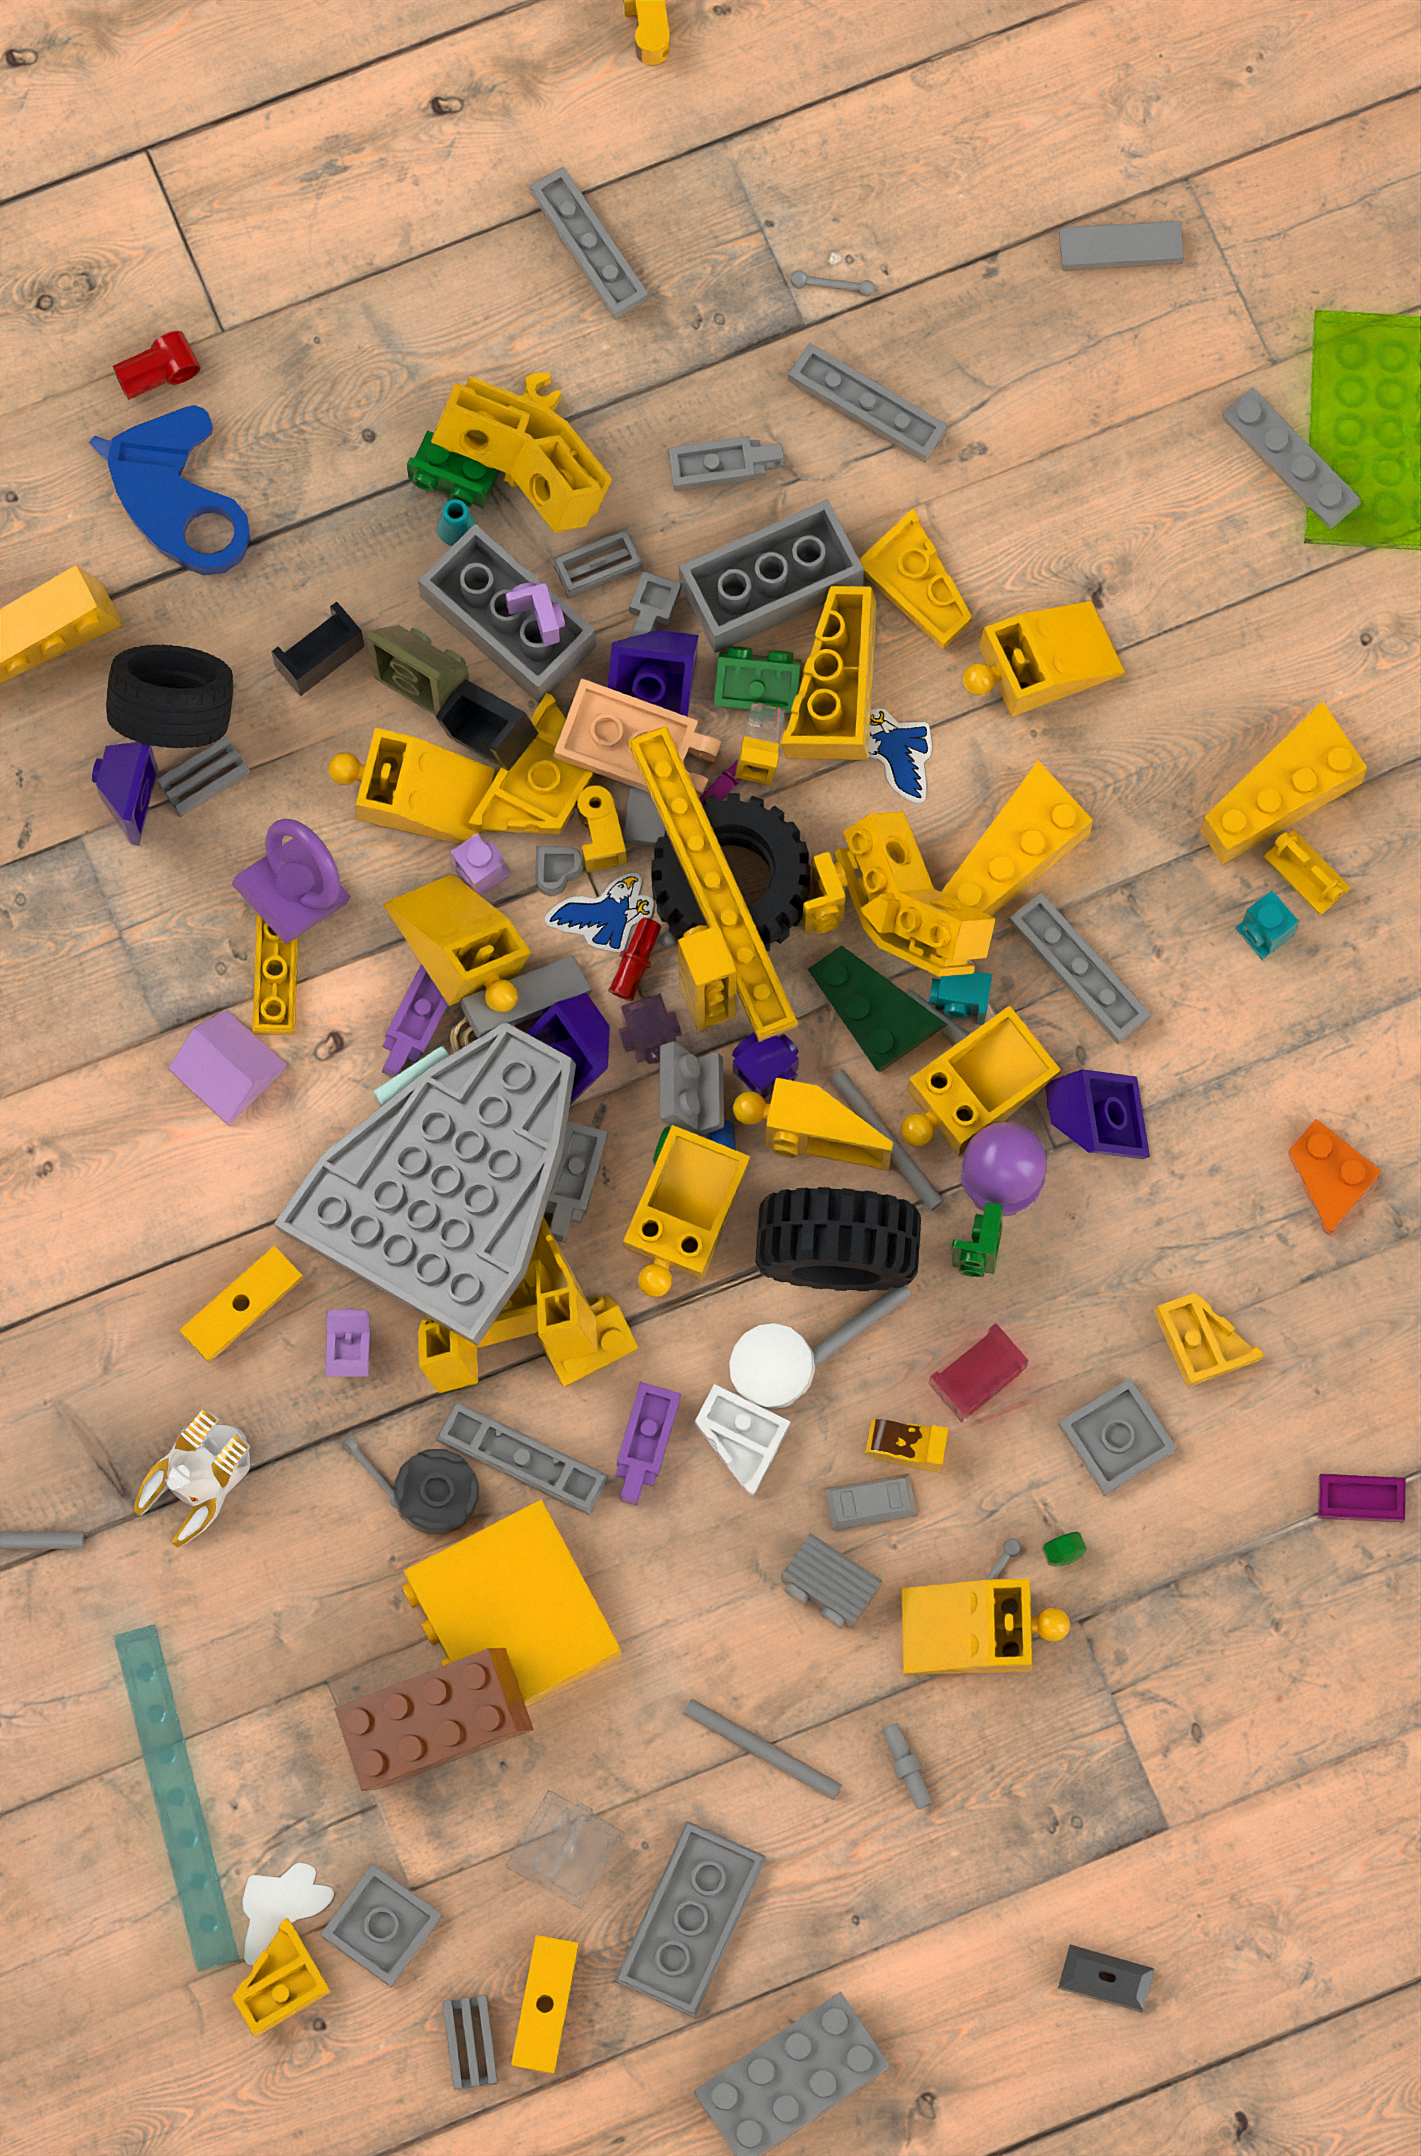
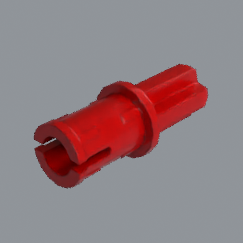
[608,917,661,1001]

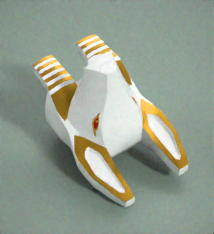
[133,1408,251,1547]

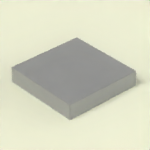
[1058,1378,1177,1496]
[320,1864,443,1988]

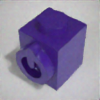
[732,1032,799,1099]

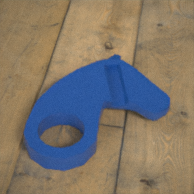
[89,405,251,575]

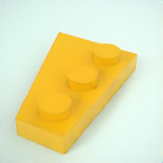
[859,508,973,650]

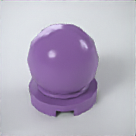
[961,1122,1047,1216]

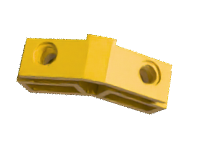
[431,376,613,533]
[834,811,996,977]

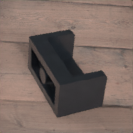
[271,601,365,696]
[436,679,539,771]

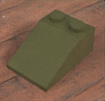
[366,625,469,716]

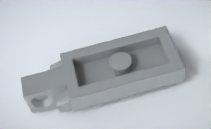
[668,436,784,492]
[544,1121,608,1243]

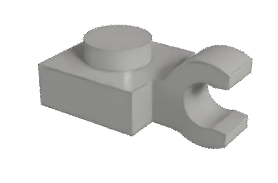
[629,571,682,637]

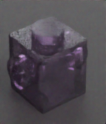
[618,993,682,1064]

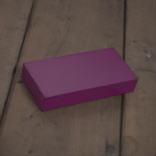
[1318,1474,1406,1523]

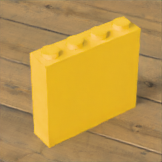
[401,1499,622,1707]

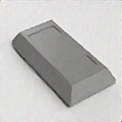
[825,1474,917,1531]

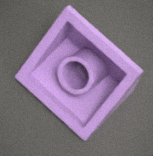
[169,1009,287,1126]

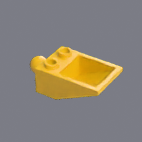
[962,601,1125,717]
[328,727,495,845]
[384,874,531,1013]
[900,1005,1061,1156]
[733,1078,893,1171]
[623,1125,751,1297]
[902,1578,1070,1675]

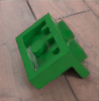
[407,430,500,508]
[714,646,802,714]
[952,1202,1003,1278]

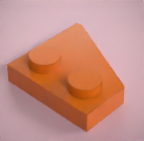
[1288,1119,1382,1235]

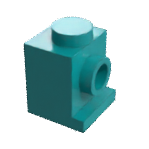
[1236,890,1299,960]
[928,971,993,1025]

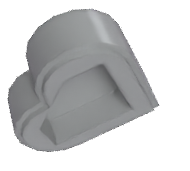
[535,846,584,896]

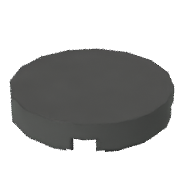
[394,1449,479,1535]

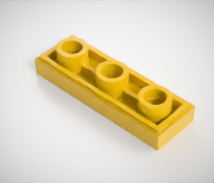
[252,913,299,1035]
[179,1245,304,1364]
[511,1935,579,2075]

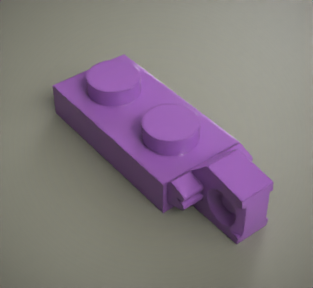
[382,964,448,1078]
[616,1382,681,1506]

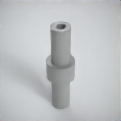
[882,1723,933,1810]

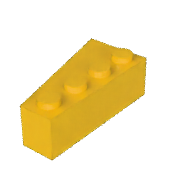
[780,586,877,760]
[1200,700,1367,865]
[941,760,1093,916]

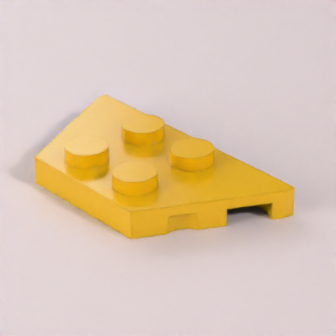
[469,692,596,834]

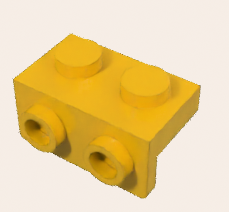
[802,851,848,934]
[534,1295,639,1387]

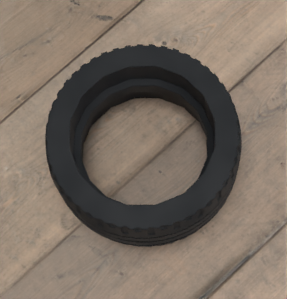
[106,644,233,748]

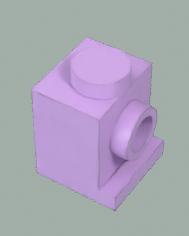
[450,833,510,896]

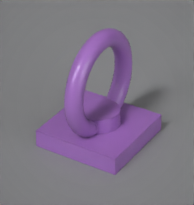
[232,819,350,944]

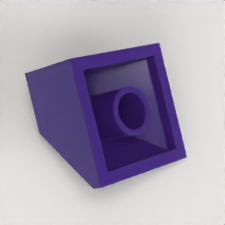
[608,630,699,717]
[92,742,158,846]
[526,993,610,1105]
[1045,1069,1150,1159]

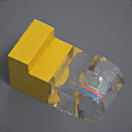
[735,701,785,785]

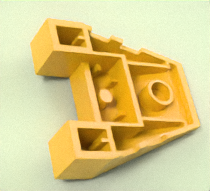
[418,1217,597,1393]

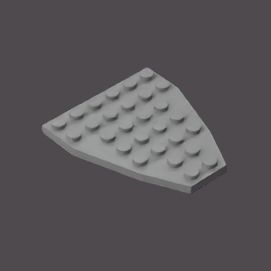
[274,1022,576,1346]

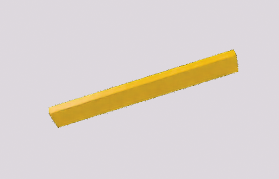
[628,725,798,1042]

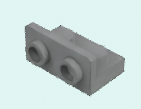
[660,1041,724,1136]

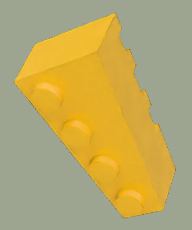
[0,565,124,683]

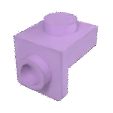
[506,582,565,646]
[325,1309,371,1377]

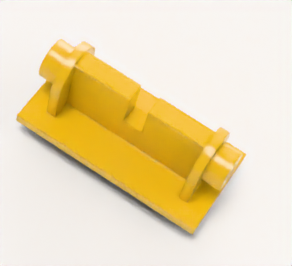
[1263,829,1351,916]

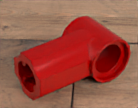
[112,331,201,400]

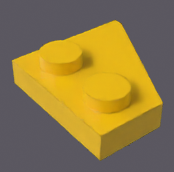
[1154,1292,1264,1388]
[232,1918,331,2037]

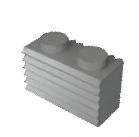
[781,1533,882,1629]

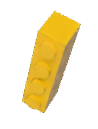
[678,925,737,1031]

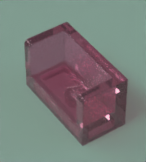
[929,1323,1029,1423]

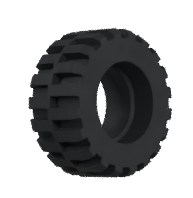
[651,793,811,952]
[755,1187,921,1291]

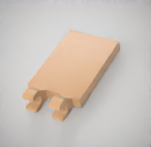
[553,678,721,798]

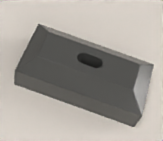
[1058,1945,1154,2013]

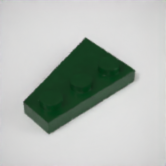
[808,945,948,1073]

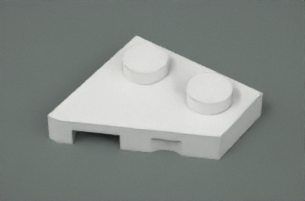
[695,1384,791,1497]

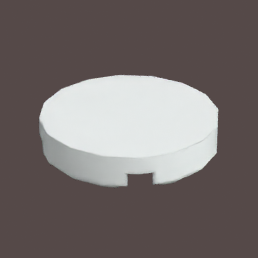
[729,1323,815,1410]

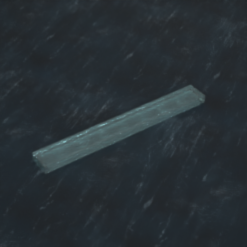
[113,1624,240,1972]

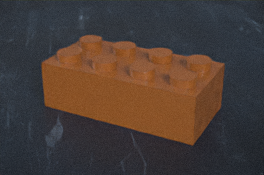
[334,1648,534,1791]

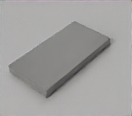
[615,1821,766,2018]

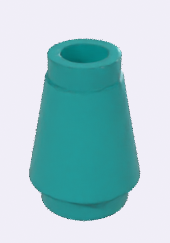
[437,499,477,546]

